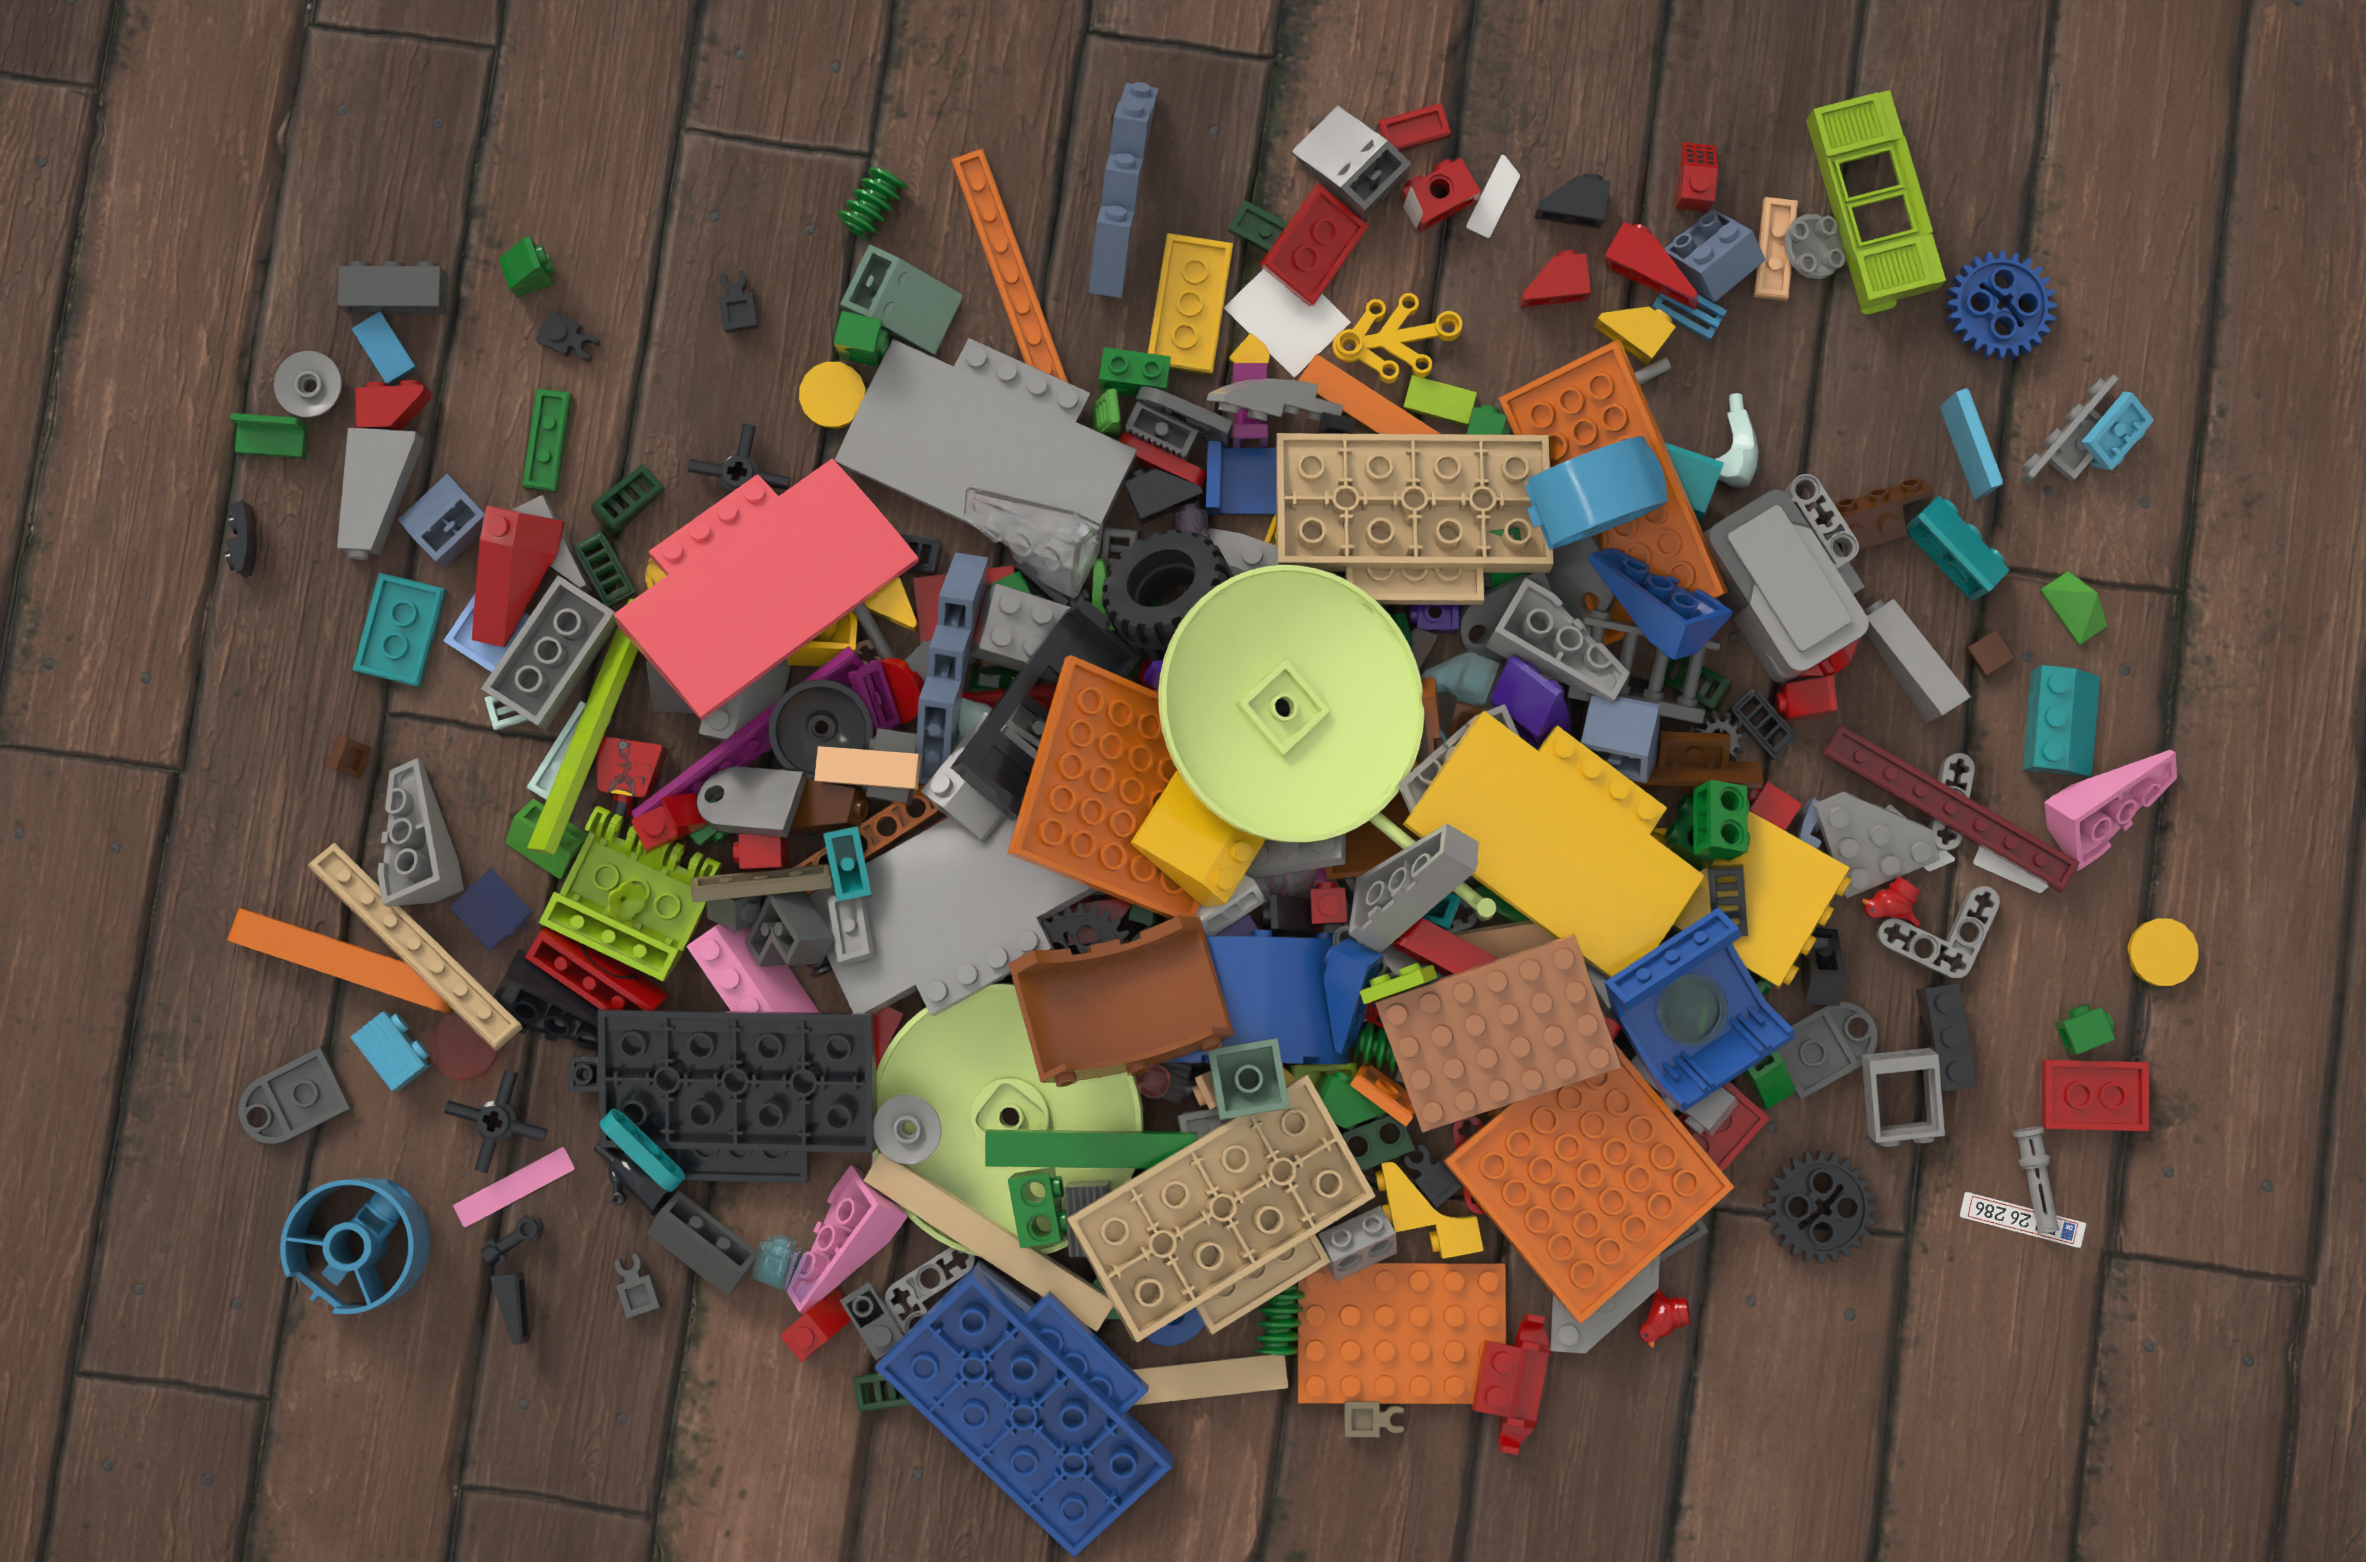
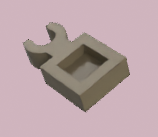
[1344,1401,1404,1437]

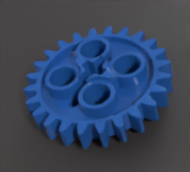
[1945,250,2057,361]

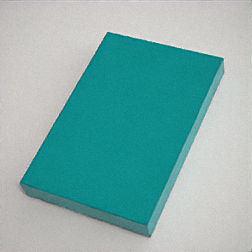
[353,573,447,688]

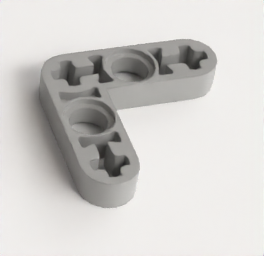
[1875,886,2000,979]
[885,1247,976,1334]

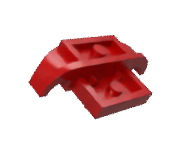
[1472,1314,1551,1455]

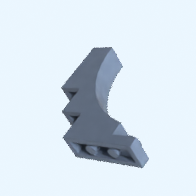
[916,552,989,785]

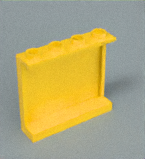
[1671,811,1852,990]

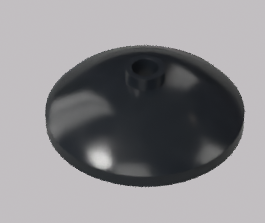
[769,679,873,780]

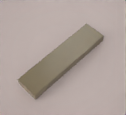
[691,864,832,902]

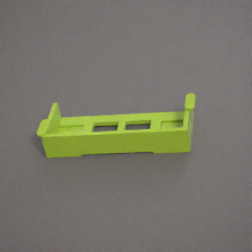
[1806,90,1946,315]

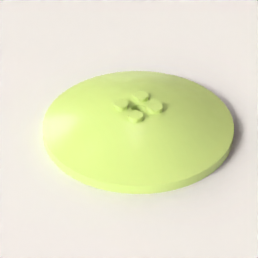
[873,982,1144,1257]

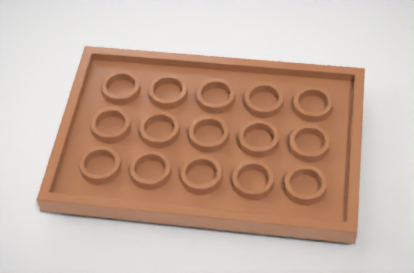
[1375,934,1622,1133]

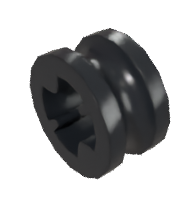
[806,955,833,979]

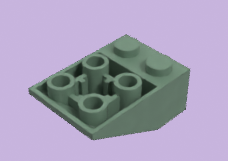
[840,244,964,356]

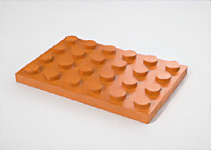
[1298,1263,1506,1404]

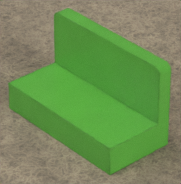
[505,799,588,879]

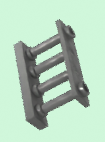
[1565,609,1720,724]

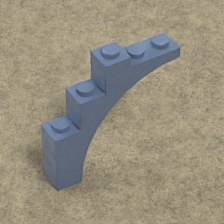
[1088,82,1159,298]

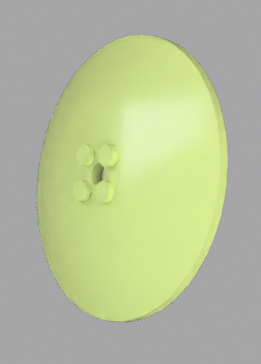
[1158,565,1424,843]

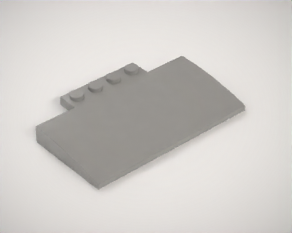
[834,338,1137,575]
[808,815,1098,1016]

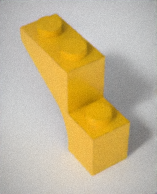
[1375,1161,1483,1259]

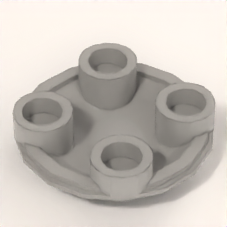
[1784,214,1845,279]

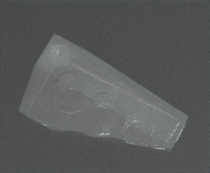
[963,487,1103,598]

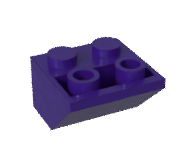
[1490,655,1572,750]

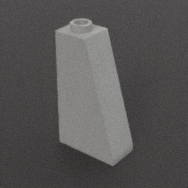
[337,427,424,560]
[1864,599,1971,723]

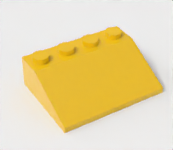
[1131,770,1266,907]

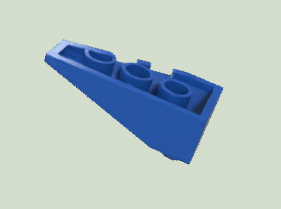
[1588,548,1733,660]

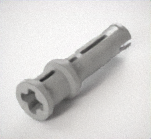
[2013,1126,2060,1234]

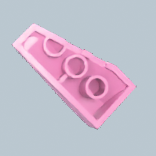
[2044,750,2177,871]
[786,1164,908,1314]

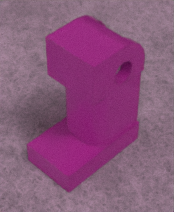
[1232,363,1268,448]

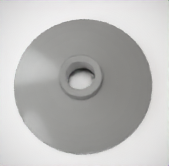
[274,351,342,418]
[874,1094,942,1164]

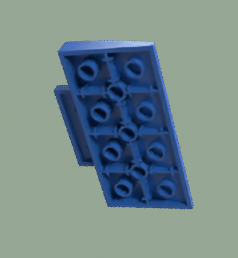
[875,1266,1174,1557]

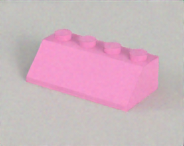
[686,924,821,1013]

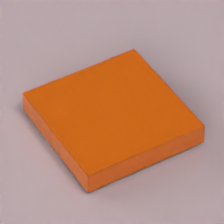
[1350,1062,1415,1127]

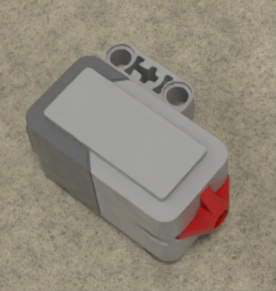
[1703,474,1869,683]

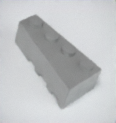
[1349,824,1479,953]

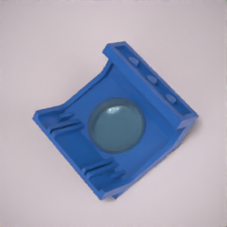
[1604,907,1795,1113]

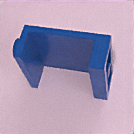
[1206,441,1276,515]

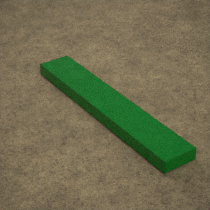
[985,1129,1197,1169]

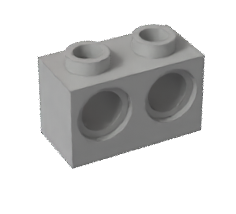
[1318,1206,1397,1281]

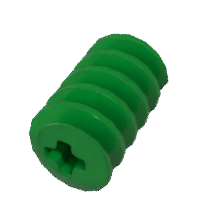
[837,167,908,242]
[1352,1021,1398,1073]
[1254,1285,1305,1356]

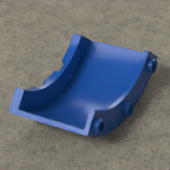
[1167,930,1348,1064]

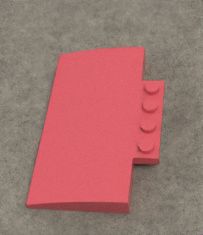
[614,459,919,721]

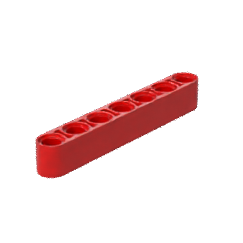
[1392,918,1621,1042]

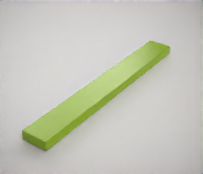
[527,599,638,855]

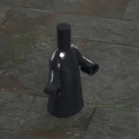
[593,1141,678,1217]

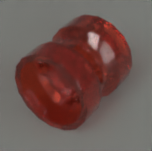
[1136,1064,1171,1099]

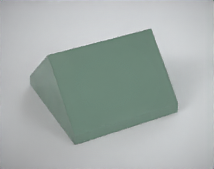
[1208,1038,1290,1120]

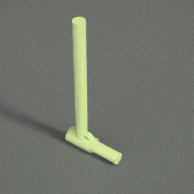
[1369,812,1496,921]

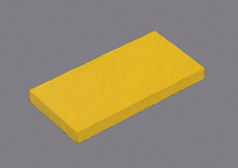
[1148,233,1233,376]

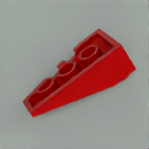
[472,506,565,647]

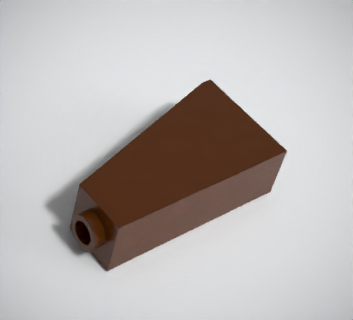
[728,766,868,836]

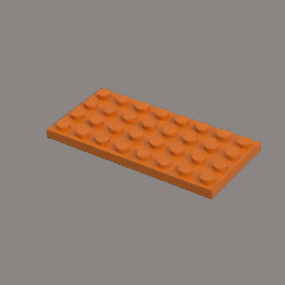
[1499,340,1728,646]

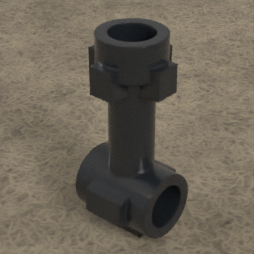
[481,1215,544,1267]

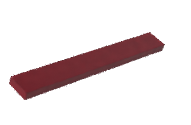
[1821,724,2080,892]

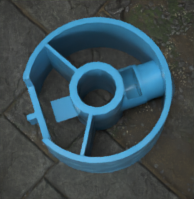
[1525,436,1669,550]
[280,1178,431,1314]

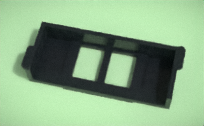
[950,601,1141,821]

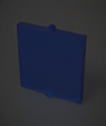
[450,869,533,951]

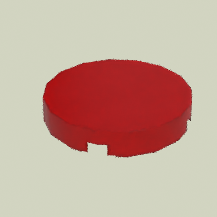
[870,657,924,725]

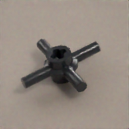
[688,424,791,494]
[444,1070,548,1173]

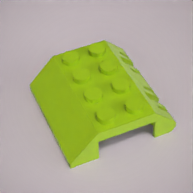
[539,805,722,982]

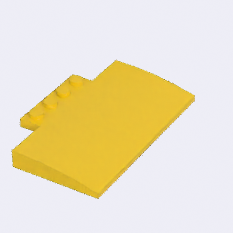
[1403,711,1704,978]

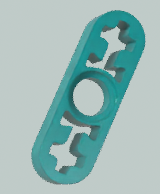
[599,1109,685,1192]

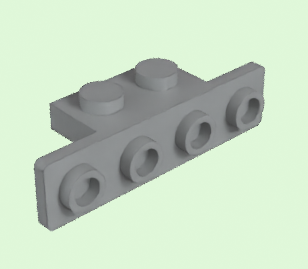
[2019,374,2119,484]

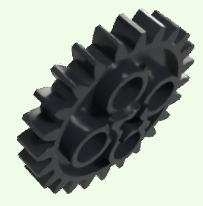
[1041,903,1130,955]
[1763,1150,1878,1264]

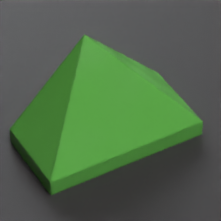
[2039,571,2107,646]

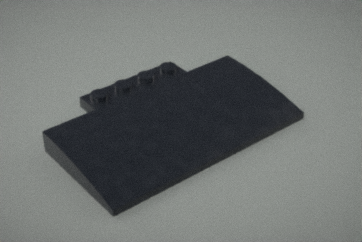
[598,1009,878,1183]

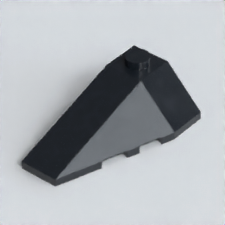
[493,948,599,1052]

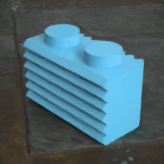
[350,1011,431,1091]

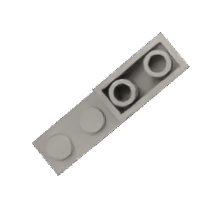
[1207,378,1343,422]

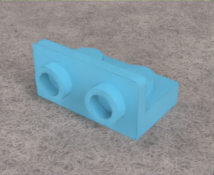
[2081,391,2154,470]

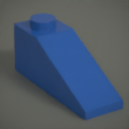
[1323,938,1384,1055]

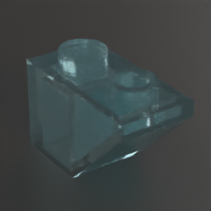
[1421,651,1500,705]
[751,1234,803,1290]

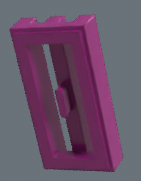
[848,660,901,736]

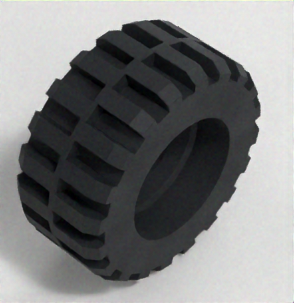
[1102,530,1234,661]

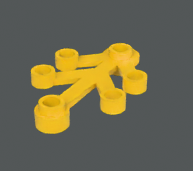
[1333,293,1462,384]

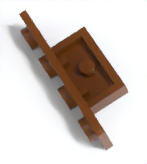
[1807,478,1934,555]
[1631,731,1763,789]

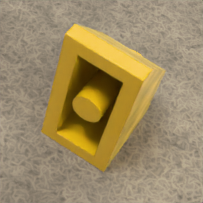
[1593,307,1676,366]
[864,577,919,633]

